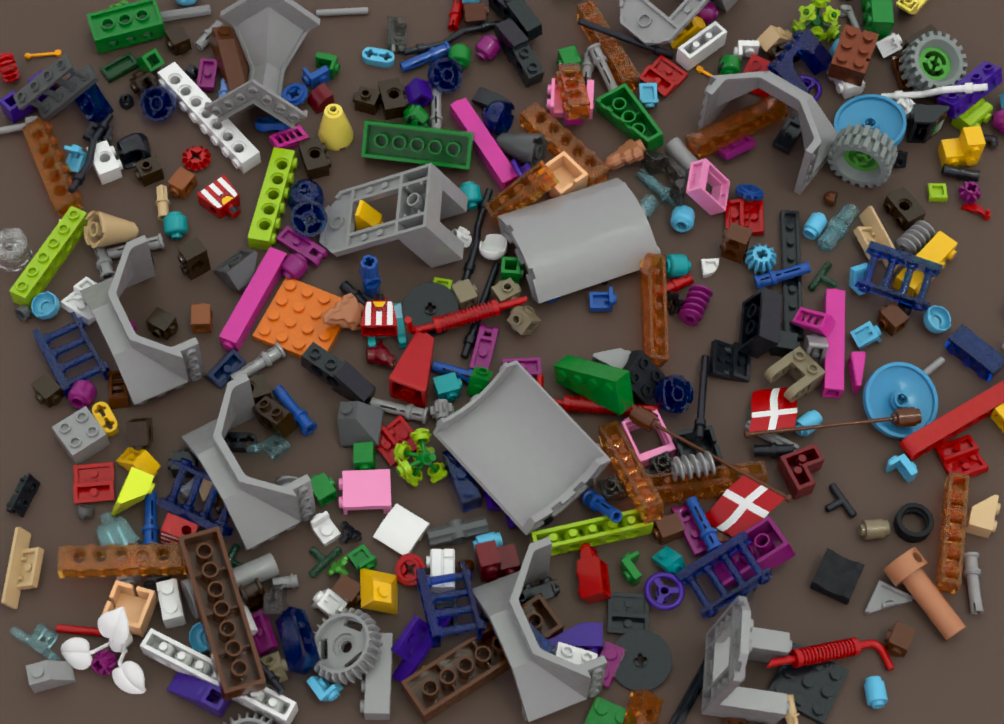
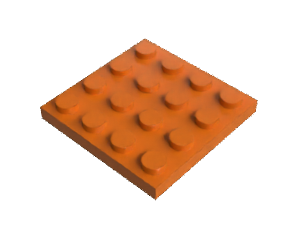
[252,277,342,358]

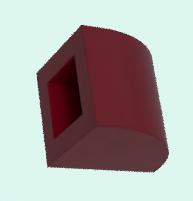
[307,82,334,114]

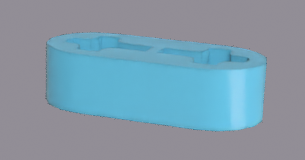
[362,47,395,68]

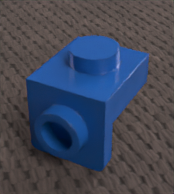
[301,65,330,90]
[589,287,617,312]

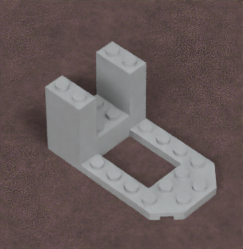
[619,0,738,46]
[319,163,468,268]
[701,596,792,724]

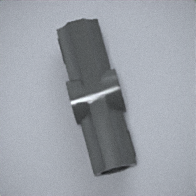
[426,516,489,548]

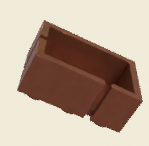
[827,24,879,87]

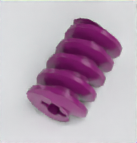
[678,285,713,326]

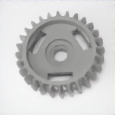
[308,607,383,685]

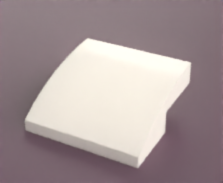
[60,277,97,325]
[373,503,430,555]

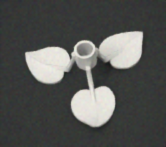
[61,606,146,694]

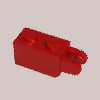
[575,543,611,604]

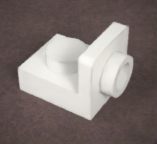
[876,32,903,58]
[733,40,760,61]
[310,511,341,547]
[311,588,347,617]

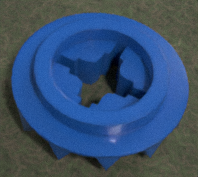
[281,83,309,107]
[735,184,764,201]

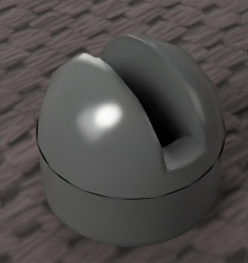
[14,304,32,321]
[77,504,94,520]

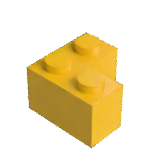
[937,126,986,167]

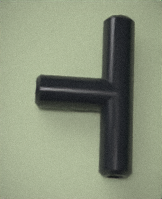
[825,483,857,518]

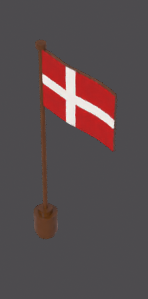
[744,387,922,439]
[629,405,792,538]

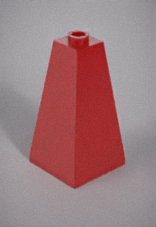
[389,331,434,409]

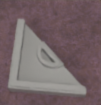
[864,580,913,615]

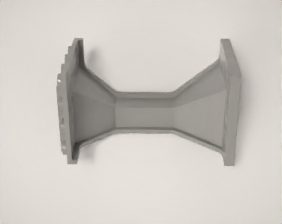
[204,0,320,129]
[698,71,838,195]
[80,235,205,406]
[181,373,317,552]
[471,537,607,722]

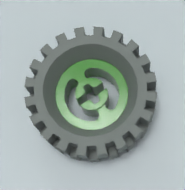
[899,31,967,98]
[828,124,898,188]

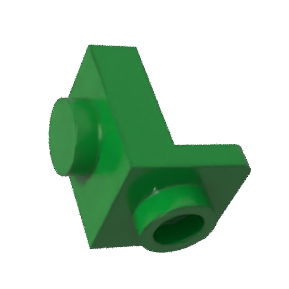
[315,52,340,80]
[466,366,493,396]
[347,544,377,574]
[620,551,642,587]

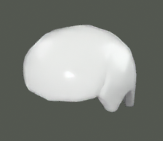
[479,234,507,260]

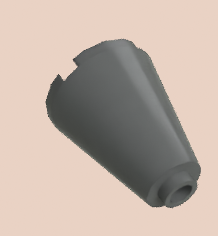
[496,133,548,169]

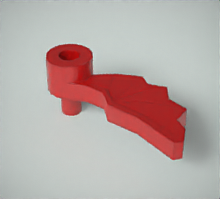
[961,203,991,220]

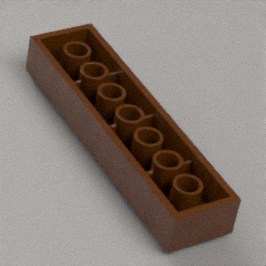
[178,526,266,701]
[401,594,564,724]

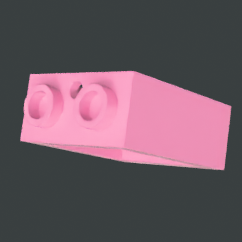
[686,158,730,216]
[620,410,676,470]

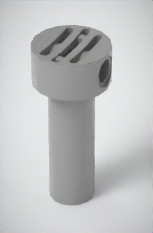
[181,553,279,619]

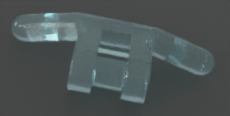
[246,434,291,459]
[10,623,60,661]

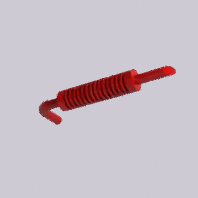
[404,296,527,334]
[536,374,662,416]
[766,637,895,671]

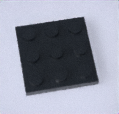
[768,642,849,724]

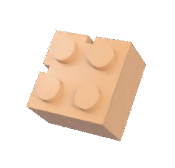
[536,151,588,198]
[102,580,158,637]

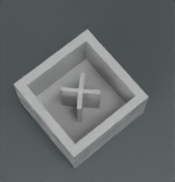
[52,406,110,465]

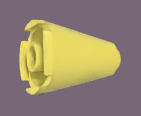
[318,104,354,151]

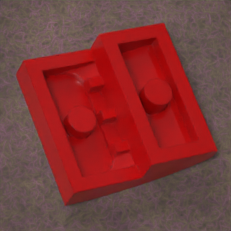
[638,54,688,98]
[725,198,764,236]
[375,415,417,467]
[934,435,989,484]
[73,462,115,504]

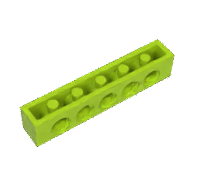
[247,147,298,251]
[9,206,88,309]
[530,506,654,556]

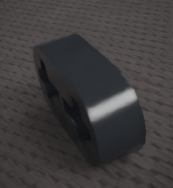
[224,432,258,452]

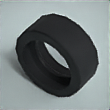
[893,503,934,543]

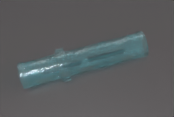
[636,168,683,208]

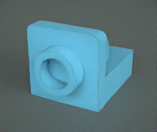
[850,321,882,350]
[306,676,344,702]

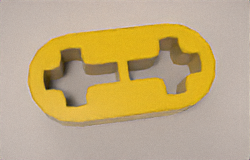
[92,402,119,437]

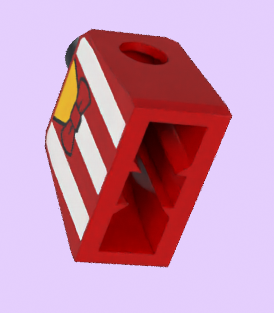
[197,175,241,219]
[361,294,398,337]
[160,513,199,549]

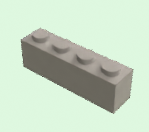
[360,633,393,720]

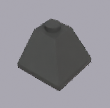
[213,248,258,291]
[337,401,385,447]

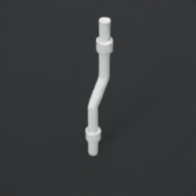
[881,82,988,101]

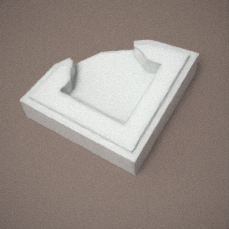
[700,258,719,278]

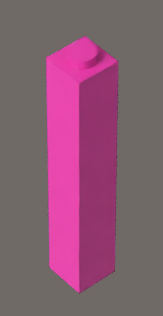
[450,98,519,193]
[219,247,287,352]
[821,288,845,399]

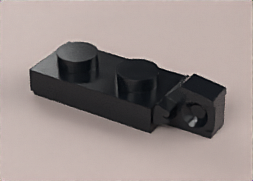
[772,113,802,154]

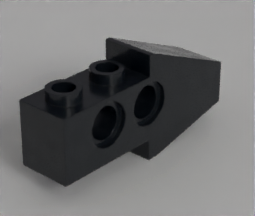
[488,0,543,42]
[494,18,544,88]
[301,342,376,404]

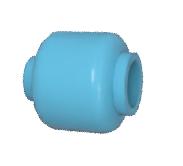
[670,205,695,232]

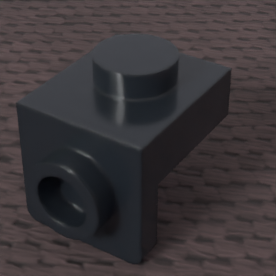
[82,121,113,144]

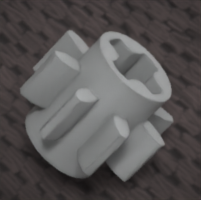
[430,399,454,421]

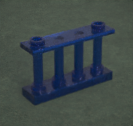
[854,241,943,312]
[32,312,110,399]
[155,458,234,536]
[675,531,773,619]
[416,561,485,648]

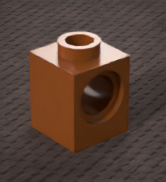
[167,167,197,200]
[191,303,213,334]

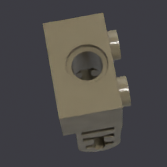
[764,346,826,403]

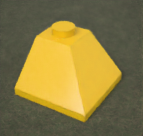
[360,568,398,615]

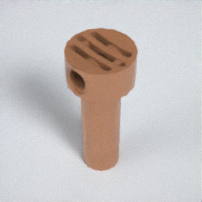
[883,547,966,641]

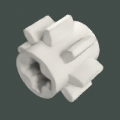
[897,98,915,120]
[451,226,472,248]

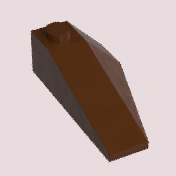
[209,26,248,92]

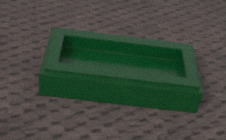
[100,52,139,83]

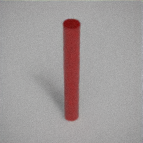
[56,624,104,637]

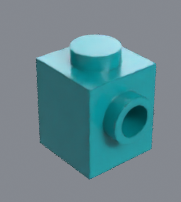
[433,372,463,402]

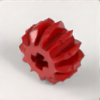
[0,52,20,83]

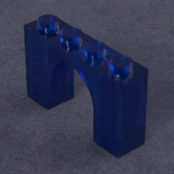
[766,27,833,93]

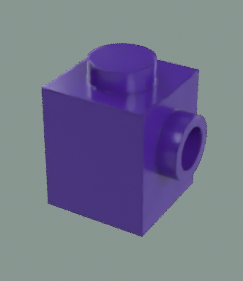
[405,77,434,108]

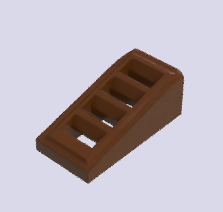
[108,370,129,409]

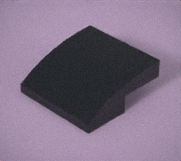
[709,339,751,382]
[607,592,649,634]

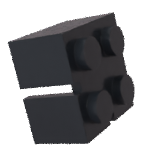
[672,425,722,477]

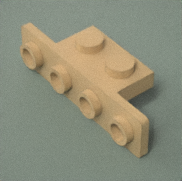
[854,206,903,274]
[1,527,44,609]

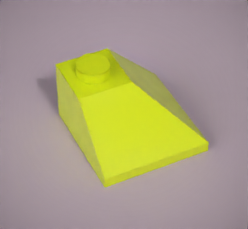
[111,467,155,516]

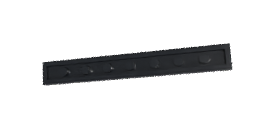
[780,210,804,342]

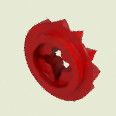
[182,145,211,171]
[395,553,426,586]

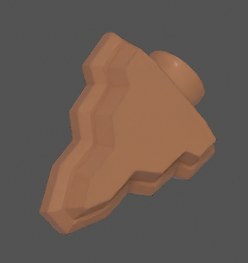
[604,139,646,171]
[322,293,364,331]

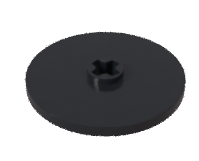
[402,282,459,337]
[614,630,672,692]

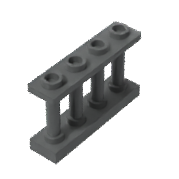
[13,54,99,122]

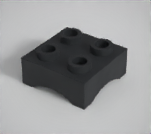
[622,350,665,405]
[810,548,865,605]

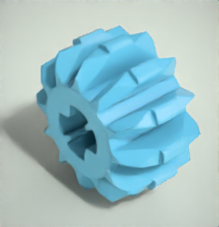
[745,243,777,274]

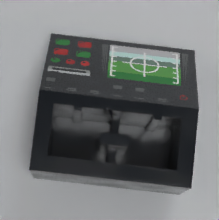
[906,104,949,143]

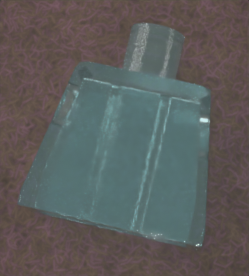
[96,512,142,564]

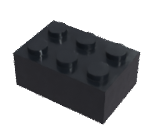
[738,287,783,358]

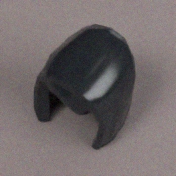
[117,133,151,169]

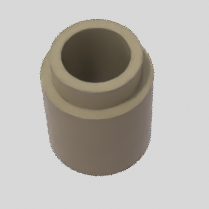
[859,519,890,540]

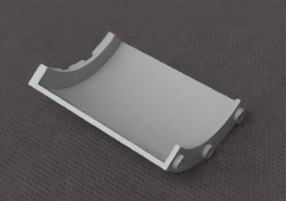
[497,178,661,303]
[433,360,611,535]

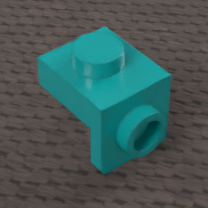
[652,546,686,581]

